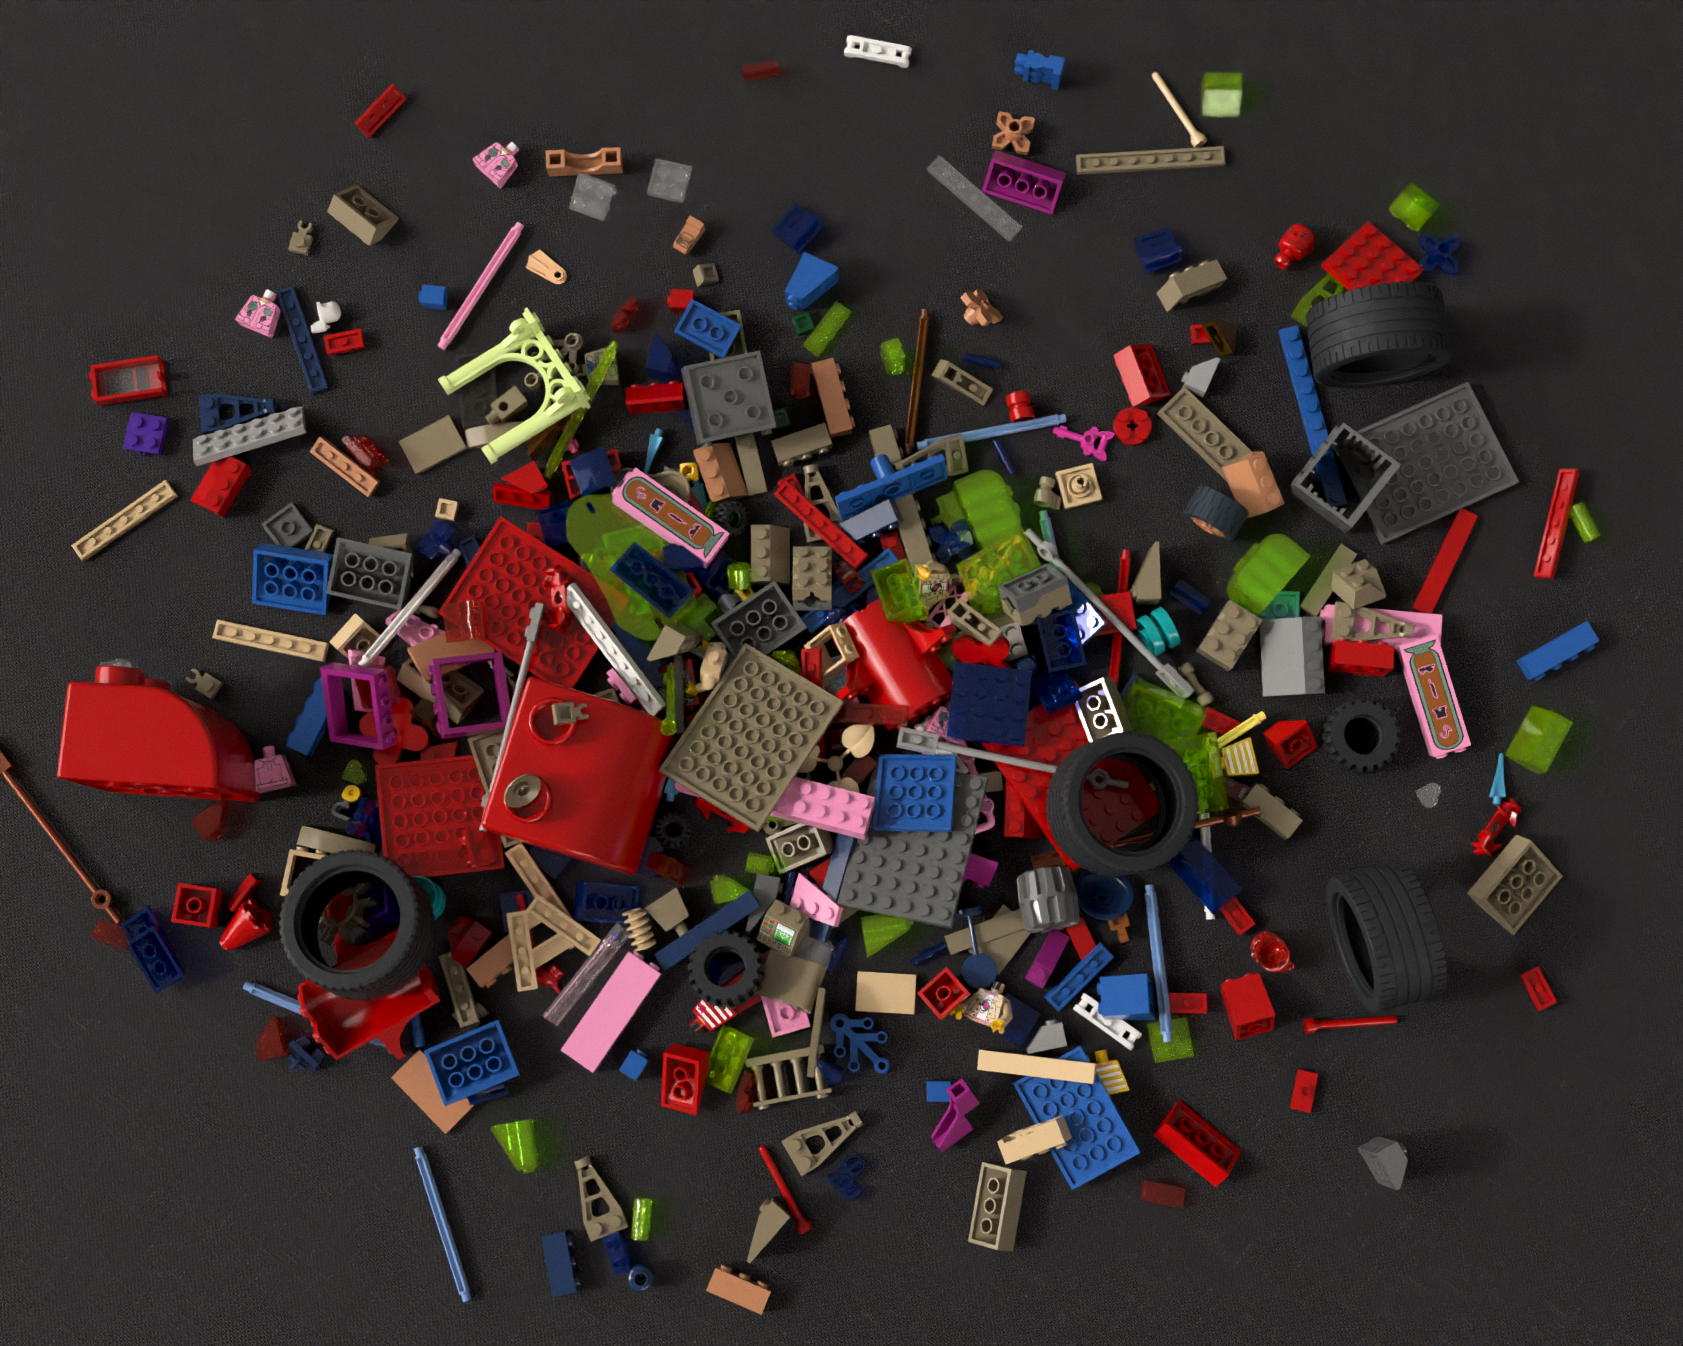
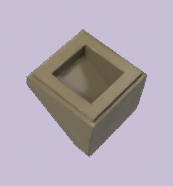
[693,263,719,287]

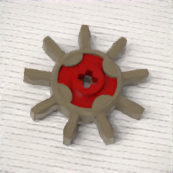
[318,882,378,946]

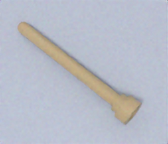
[1152,72,1207,148]

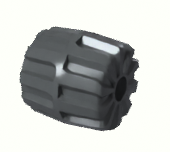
[1017,866,1080,933]

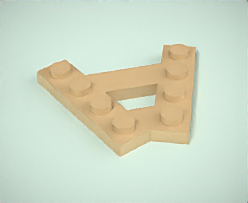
[506,895,601,992]

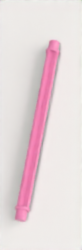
[437,222,524,350]

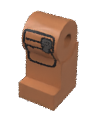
[673,215,705,255]

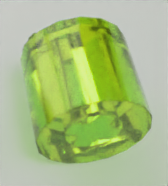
[727,562,752,590]

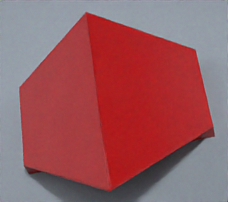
[500,461,548,496]

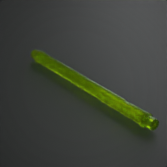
[542,341,619,479]

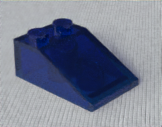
[573,881,640,925]

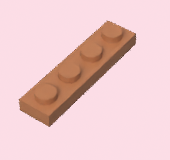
[310,436,381,497]

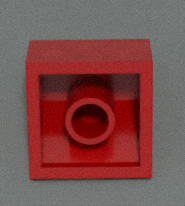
[917,967,971,1021]

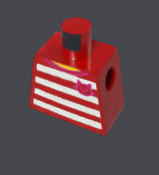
[689,999,738,1033]

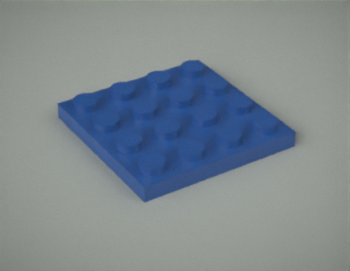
[873,754,957,832]

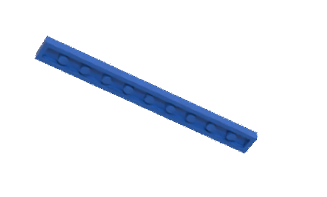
[1278,325,1347,508]

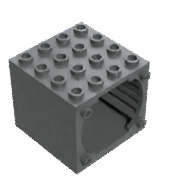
[681,351,776,447]
[1290,422,1401,533]

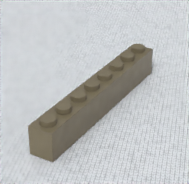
[869,424,937,577]

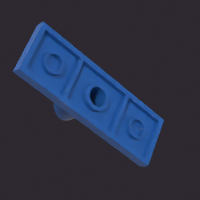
[835,454,948,521]

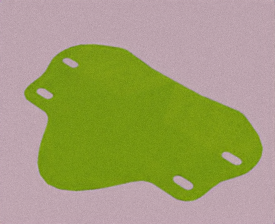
[566,492,697,640]

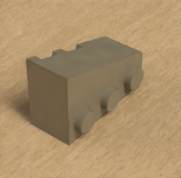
[1157,259,1227,312]

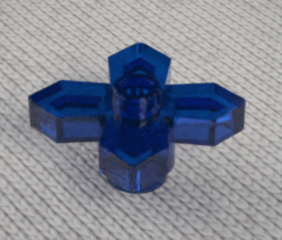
[1419,234,1460,275]
[415,519,455,560]
[929,519,974,564]
[347,797,382,845]

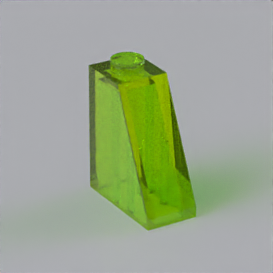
[861,914,913,957]
[491,1118,540,1174]

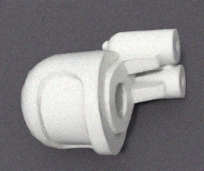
[311,301,341,334]

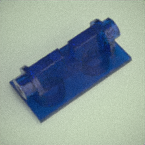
[1169,579,1211,616]
[602,1231,632,1276]

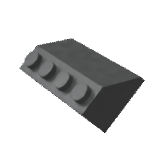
[1358,1136,1408,1190]

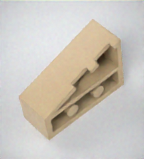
[997,1115,1072,1164]

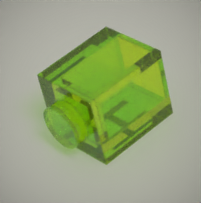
[745,852,775,876]

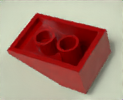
[661,1043,710,1115]

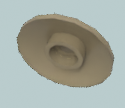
[504,774,541,808]

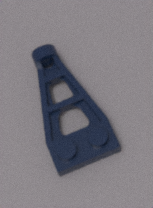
[199,394,277,434]

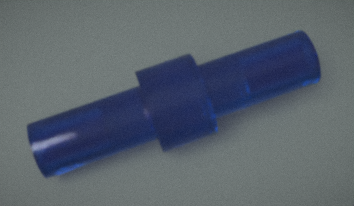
[962,353,1001,369]
[992,439,1016,475]
[782,871,796,905]
[826,937,849,975]
[910,941,947,967]

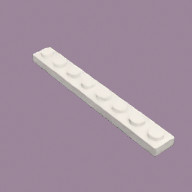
[560,583,667,716]

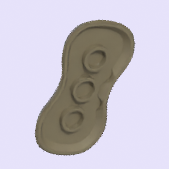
[610,468,691,507]

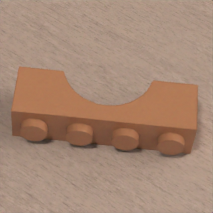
[546,147,623,177]

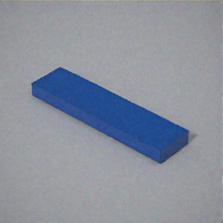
[1044,943,1114,1012]

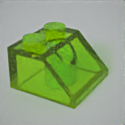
[1201,72,1242,117]
[1388,182,1440,232]

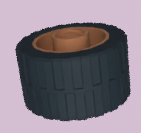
[1183,485,1249,541]

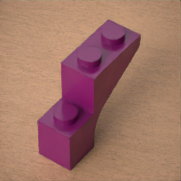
[931,1078,980,1153]

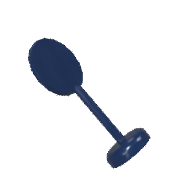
[955,907,997,988]

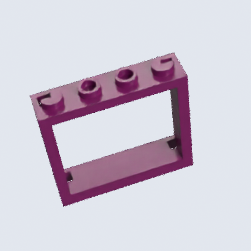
[428,652,511,739]
[320,662,396,750]

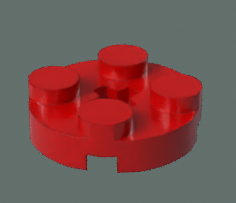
[1113,407,1152,446]

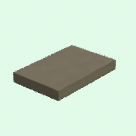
[399,415,467,475]
[968,904,1030,975]

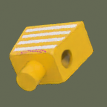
[1210,737,1259,777]
[1095,1049,1129,1095]

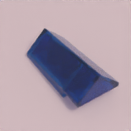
[1167,834,1243,915]
[120,905,186,994]

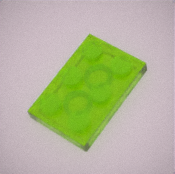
[706,1024,755,1094]

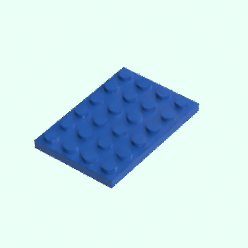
[1013,1045,1142,1190]

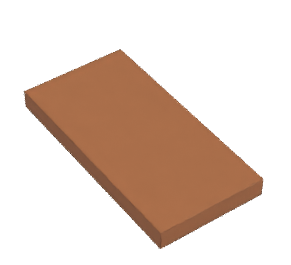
[407,627,495,683]
[391,1049,475,1134]

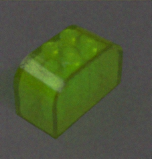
[952,470,1021,558]
[1227,534,1311,617]

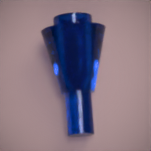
[816,1057,843,1085]

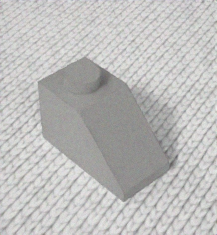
[1181,358,1220,398]
[1026,1019,1067,1054]

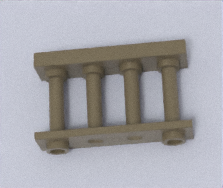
[745,1044,832,1110]

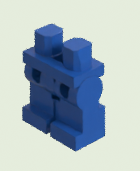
[1014,50,1065,91]

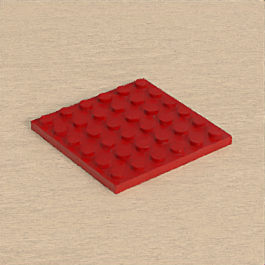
[375,755,504,878]

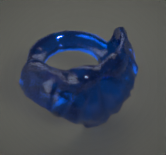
[823,606,853,628]

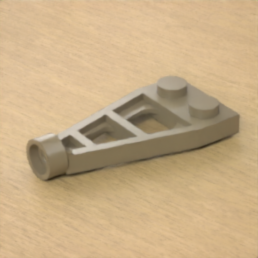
[892,434,969,476]
[803,464,842,543]
[1331,602,1413,642]
[781,1111,863,1176]
[574,1156,628,1242]

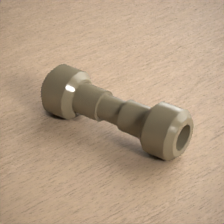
[1177,662,1214,707]

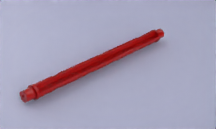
[1109,550,1132,689]

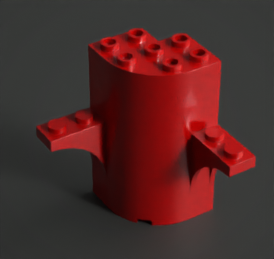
[832,592,959,731]
[297,929,440,1060]

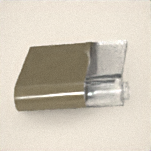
[755,936,835,1014]

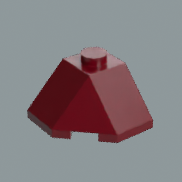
[448,916,492,969]

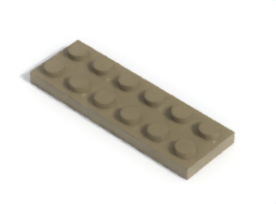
[1157,386,1252,481]

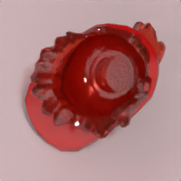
[1251,931,1294,974]

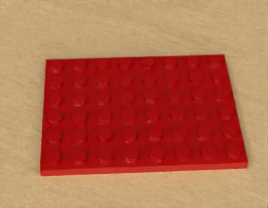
[438,516,630,689]
[982,681,1160,872]

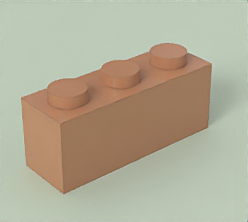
[466,934,513,988]
[706,1264,771,1315]

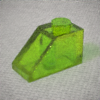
[710,874,749,905]

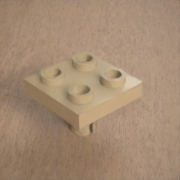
[1055,463,1102,509]

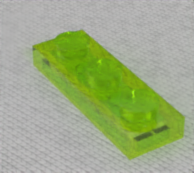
[803,301,851,357]

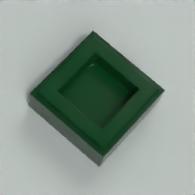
[791,311,815,336]
[772,407,791,432]

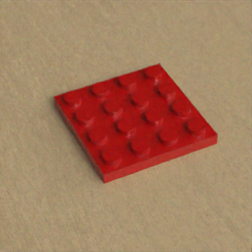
[1321,221,1424,290]

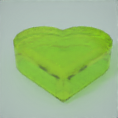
[342,760,367,785]

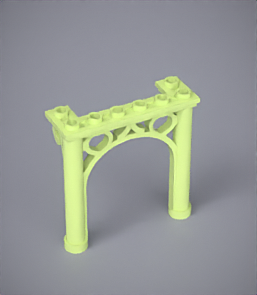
[438,308,591,464]

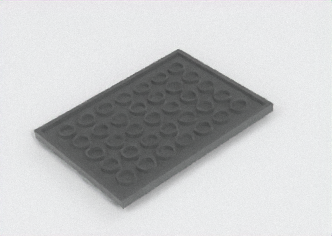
[1333,382,1519,545]
[837,757,989,929]

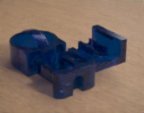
[826,1154,864,1202]

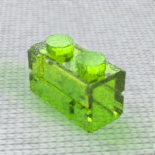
[880,338,906,375]

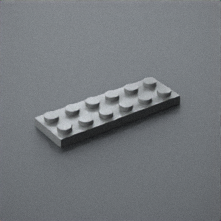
[193,406,306,466]

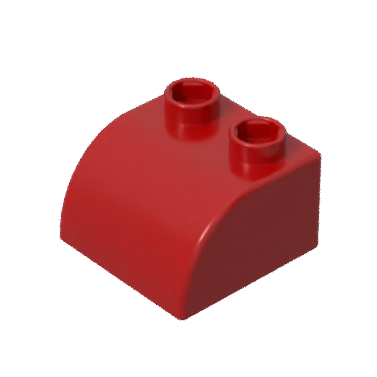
[57,666,259,802]
[481,677,680,875]

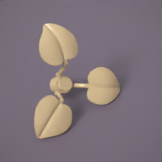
[799,725,875,793]

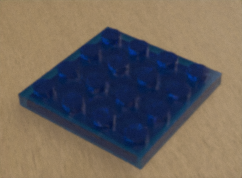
[946,662,1032,747]

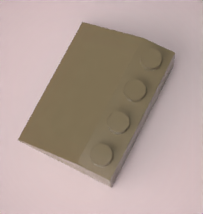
[1468,835,1563,935]

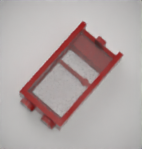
[89,355,168,406]

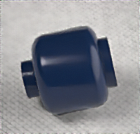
[1011,653,1039,682]
[628,1263,654,1292]

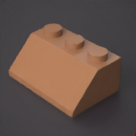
[693,442,749,508]
[1222,451,1285,519]

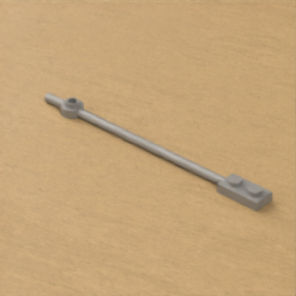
[1024,528,1195,700]
[479,603,545,832]
[896,727,1129,790]

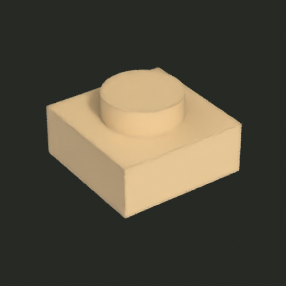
[435,498,459,522]

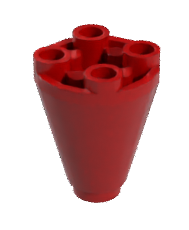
[219,898,273,951]

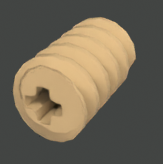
[622,908,656,951]

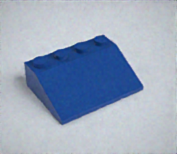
[252,543,334,615]
[424,1020,520,1107]

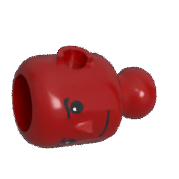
[1274,224,1315,270]

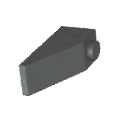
[746,874,784,933]

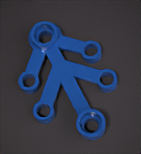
[830,1014,890,1073]

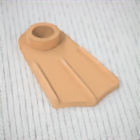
[526,249,567,284]

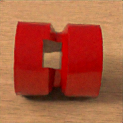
[1006,391,1035,423]

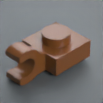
[1107,913,1130,943]

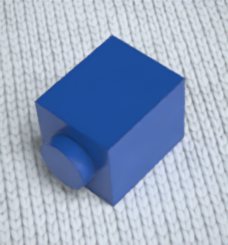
[418,285,448,310]
[619,1049,649,1081]
[926,1081,952,1102]

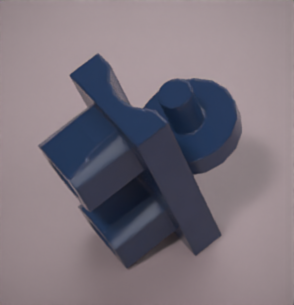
[288,1036,324,1072]

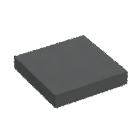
[262,502,314,548]

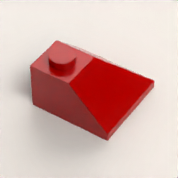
[1263,720,1318,769]

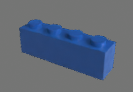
[1516,621,1600,681]
[286,678,346,758]

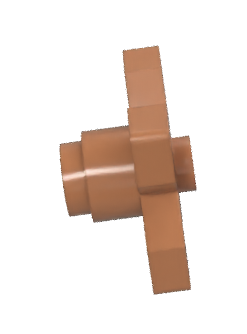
[992,111,1035,155]
[960,289,1003,326]

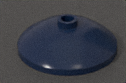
[1075,871,1133,920]

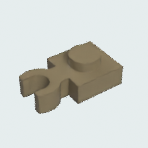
[288,220,313,256]
[186,669,224,699]
[552,702,589,725]

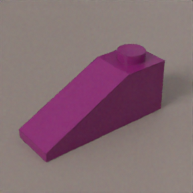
[1024,929,1070,988]

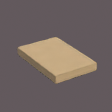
[855,971,916,1014]

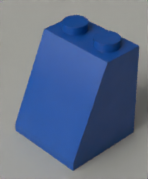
[785,252,839,311]
[1097,974,1155,1020]

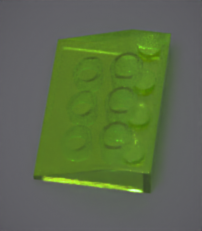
[956,528,1042,618]
[1123,677,1206,760]
[1162,732,1229,814]

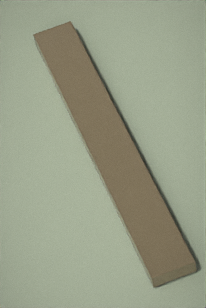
[1076,146,1226,175]

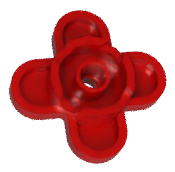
[952,634,1014,687]
[359,697,430,765]

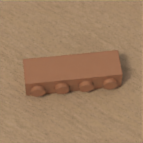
[812,358,855,439]

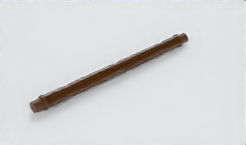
[903,309,930,456]

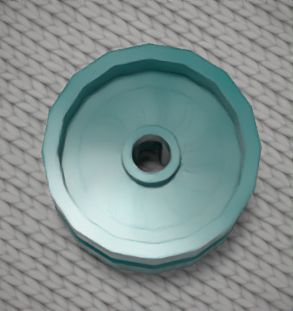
[1136,607,1180,656]

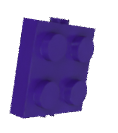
[123,412,169,456]

